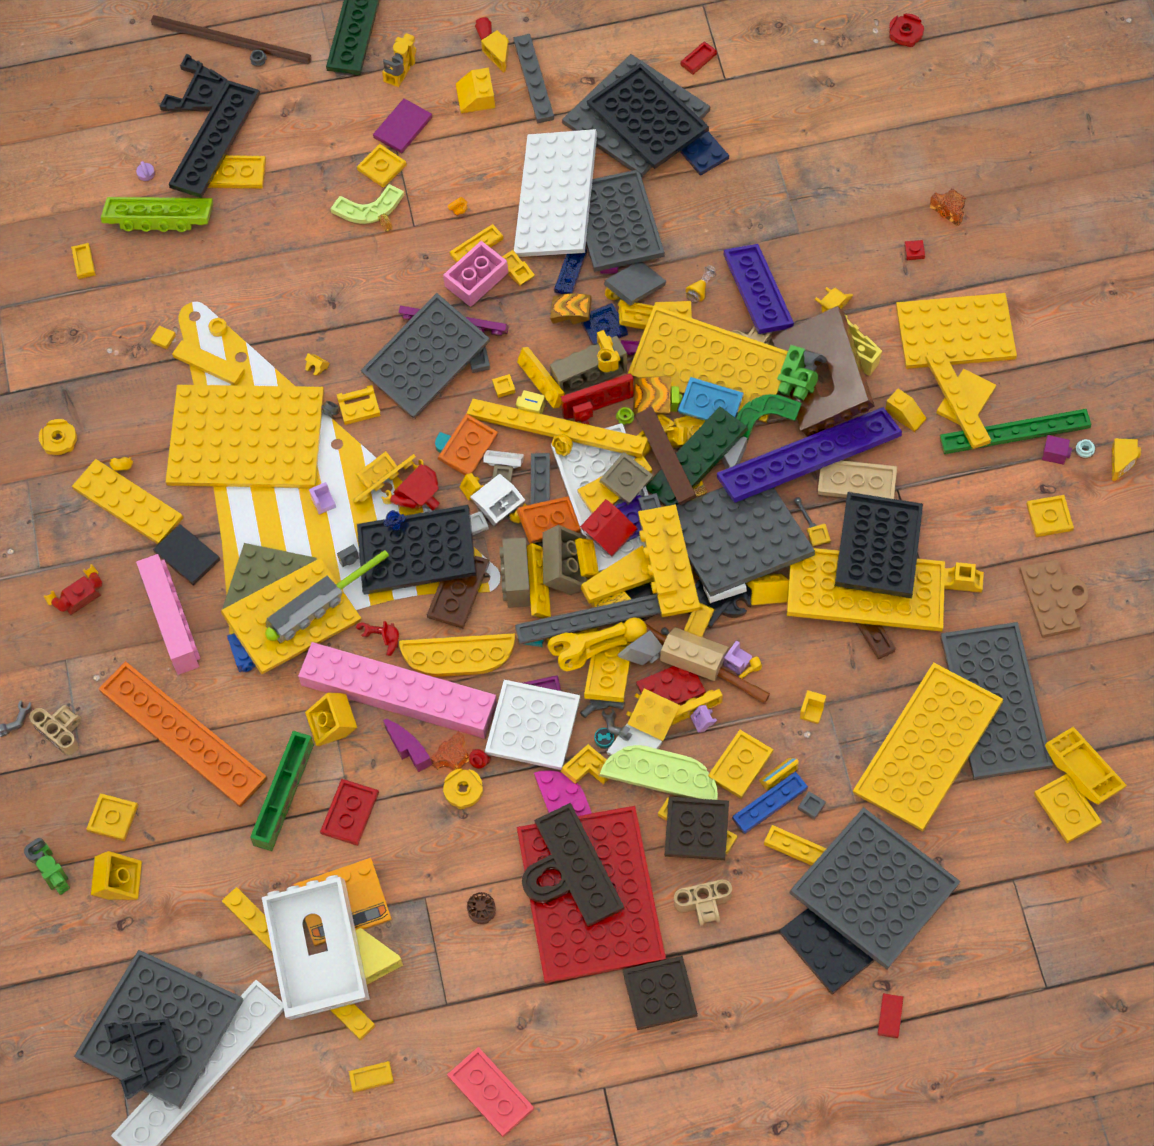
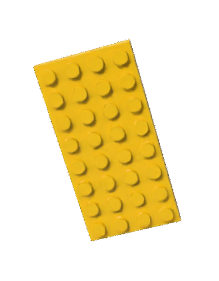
[628,305,788,423]
[787,548,945,632]
[853,662,1003,831]

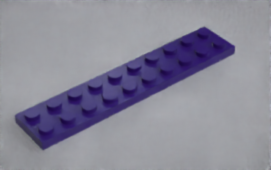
[717,407,902,503]

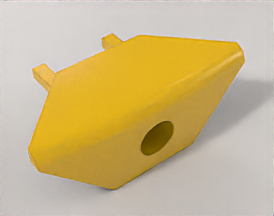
[815,287,853,313]

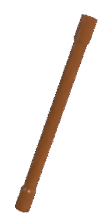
[645,623,770,704]

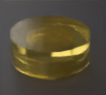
[378,213,392,232]

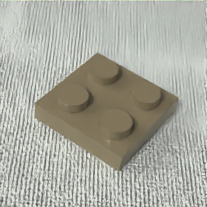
[599,452,653,505]

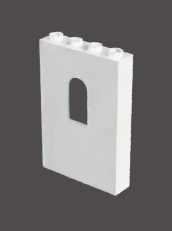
[262,875,370,1020]

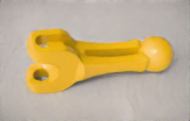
[548,617,647,671]

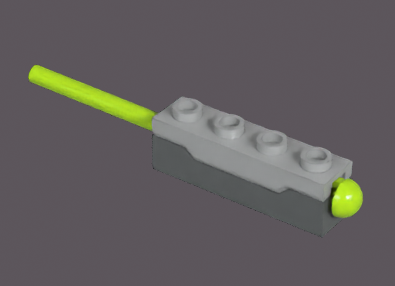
[265,550,389,643]

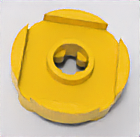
[39,419,77,455]
[443,768,483,809]

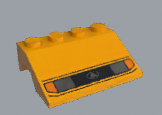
[294,858,392,947]

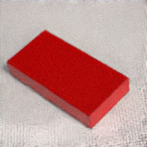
[680,41,717,75]
[877,993,904,1038]

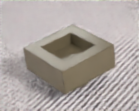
[492,465,514,483]

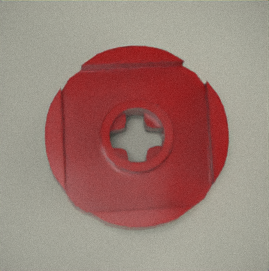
[889,13,924,47]

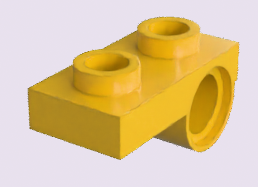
[597,330,620,372]

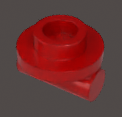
[469,749,491,769]

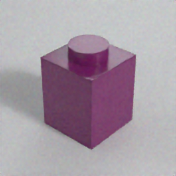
[1042,435,1072,465]

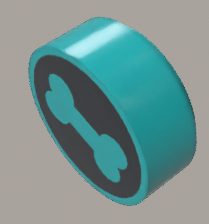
[594,728,614,749]

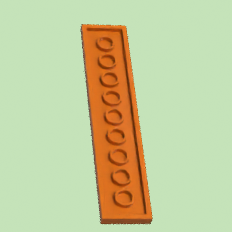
[99,661,267,808]

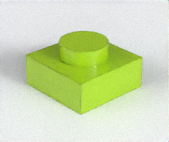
[670,386,682,412]

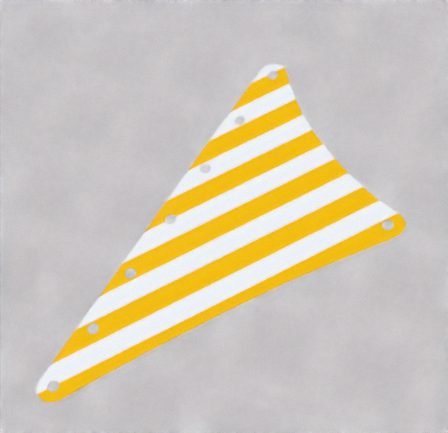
[178,302,501,634]

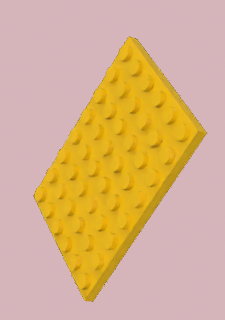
[166,385,324,488]

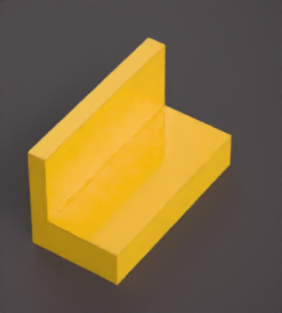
[746,574,789,605]

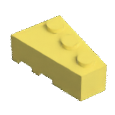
[845,314,882,376]

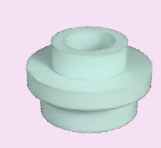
[1076,439,1095,458]

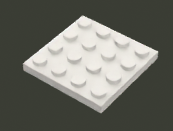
[485,680,581,770]

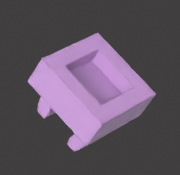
[690,705,717,733]

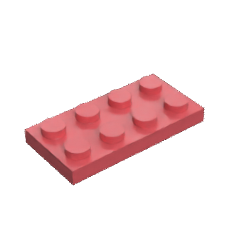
[447,1047,534,1137]

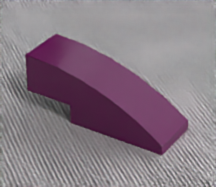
[383,718,432,772]

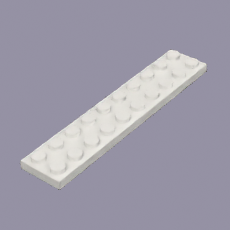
[111,980,284,1146]

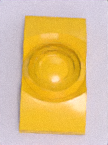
[1045,727,1127,805]

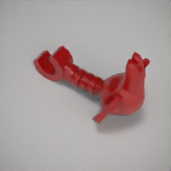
[356,621,399,656]

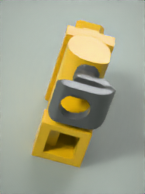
[382,33,416,87]

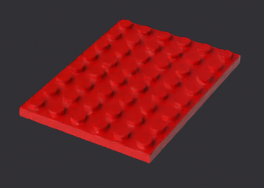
[517,806,666,984]

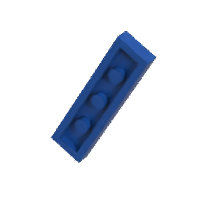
[732,771,808,834]

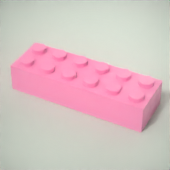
[136,554,201,675]

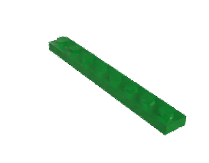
[940,409,1092,454]

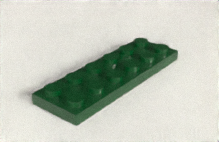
[326,0,380,75]
[646,406,748,506]

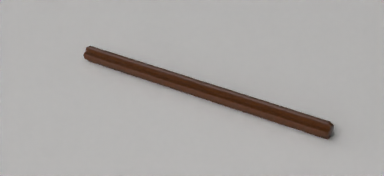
[151,15,312,64]

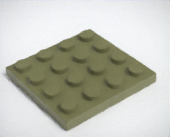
[222,543,317,609]

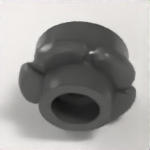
[250,50,267,66]
[321,401,339,417]

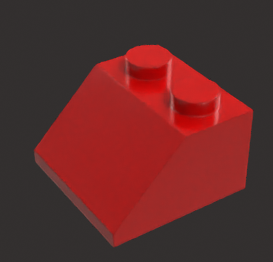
[580,499,638,557]

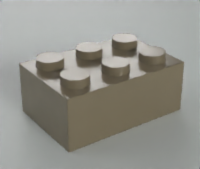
[542,525,587,595]
[499,538,531,608]

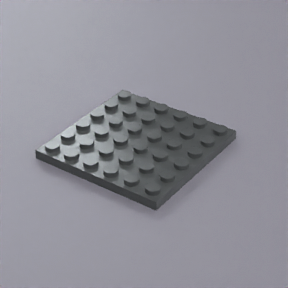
[562,54,710,177]
[676,487,815,597]
[789,807,961,970]
[74,950,244,1109]

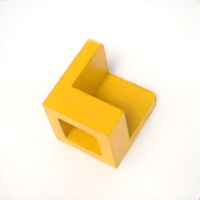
[800,690,826,724]

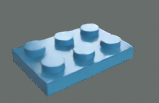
[678,377,744,421]

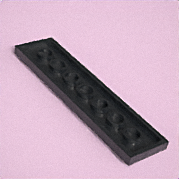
[169,80,260,198]

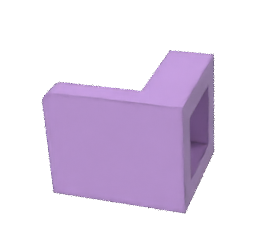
[309,482,336,514]
[724,641,752,675]

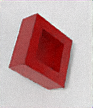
[904,240,925,260]

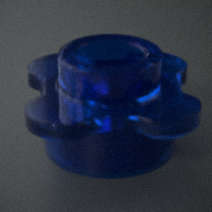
[383,510,406,531]

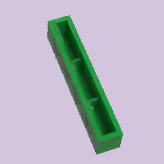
[250,731,314,851]

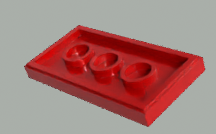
[561,373,634,420]

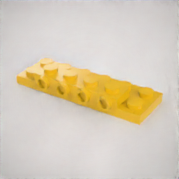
[638,504,700,617]

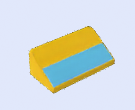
[759,758,799,791]

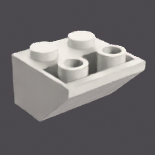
[470,474,525,526]

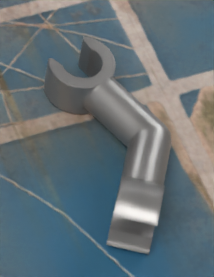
[0,700,32,737]
[602,708,633,741]

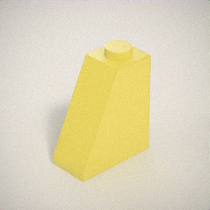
[355,928,403,985]

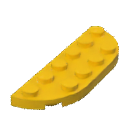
[399,633,515,677]

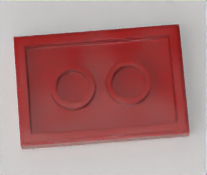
[320,778,379,846]

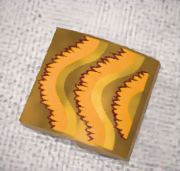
[550,293,592,325]
[633,376,671,415]

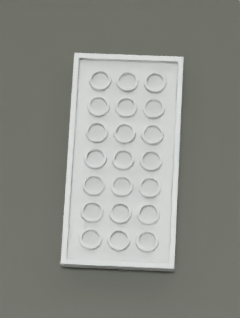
[514,129,597,257]
[551,423,648,573]

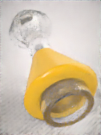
[685,265,717,303]

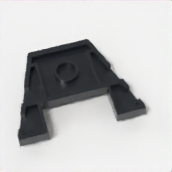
[160,54,228,111]
[104,1019,182,1100]

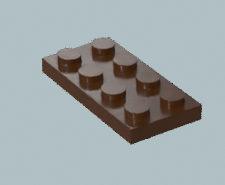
[427,556,490,629]

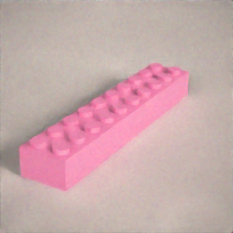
[298,642,497,739]

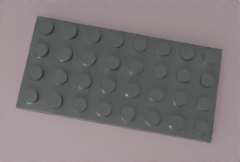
[940,622,1053,780]

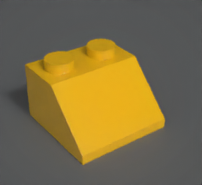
[456,67,495,114]
[305,692,357,746]
[91,851,142,900]

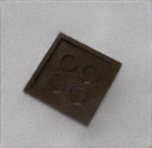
[664,797,729,861]
[623,956,698,1030]

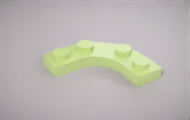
[331,184,404,224]

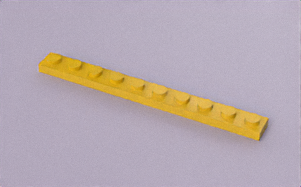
[467,399,648,458]
[222,887,375,1041]

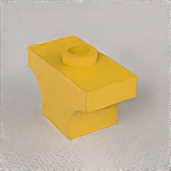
[944,562,984,593]

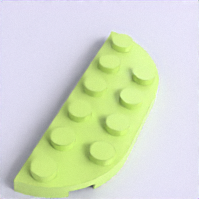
[599,745,718,800]

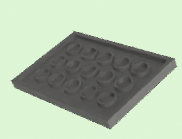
[586,170,665,272]
[361,293,490,419]

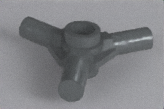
[580,699,625,718]

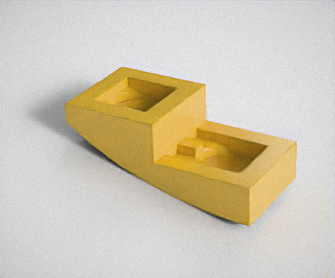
[502,250,535,286]

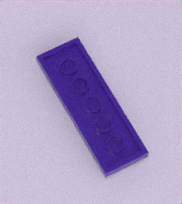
[723,244,794,334]

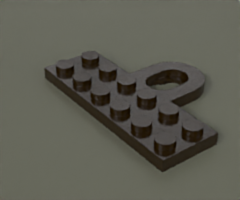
[522,803,625,927]

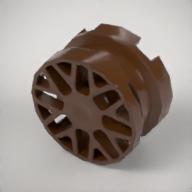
[467,892,496,924]

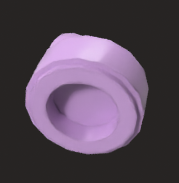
[136,161,155,181]

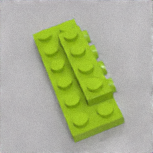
[101,197,213,232]

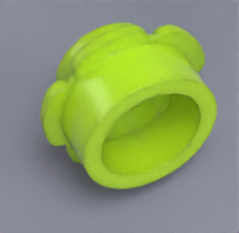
[616,407,634,425]

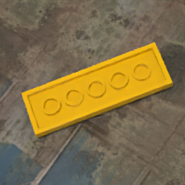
[72,459,183,544]

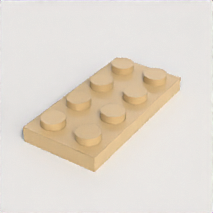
[817,460,897,499]

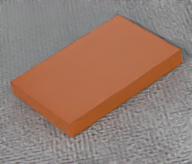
[438,413,498,475]
[516,496,581,544]

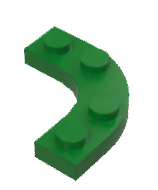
[736,394,802,443]

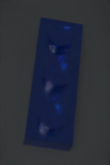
[554,248,587,294]

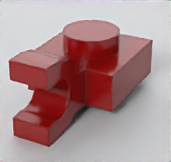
[573,402,593,425]

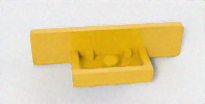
[353,451,416,503]

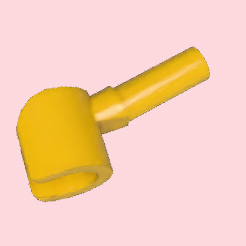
[738,657,762,679]

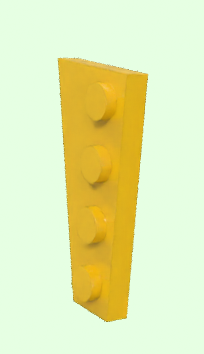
[577,456,652,514]
[581,545,653,604]

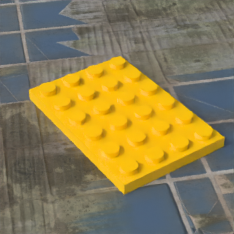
[896,293,1017,369]
[221,558,361,674]

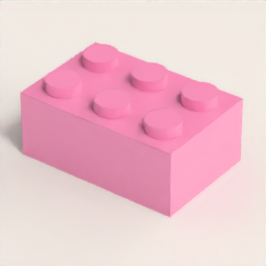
[443,241,508,307]

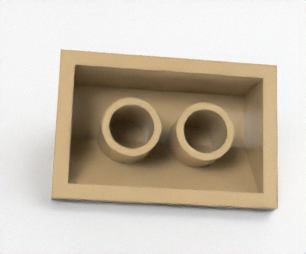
[660,627,729,681]

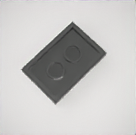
[604,262,666,306]

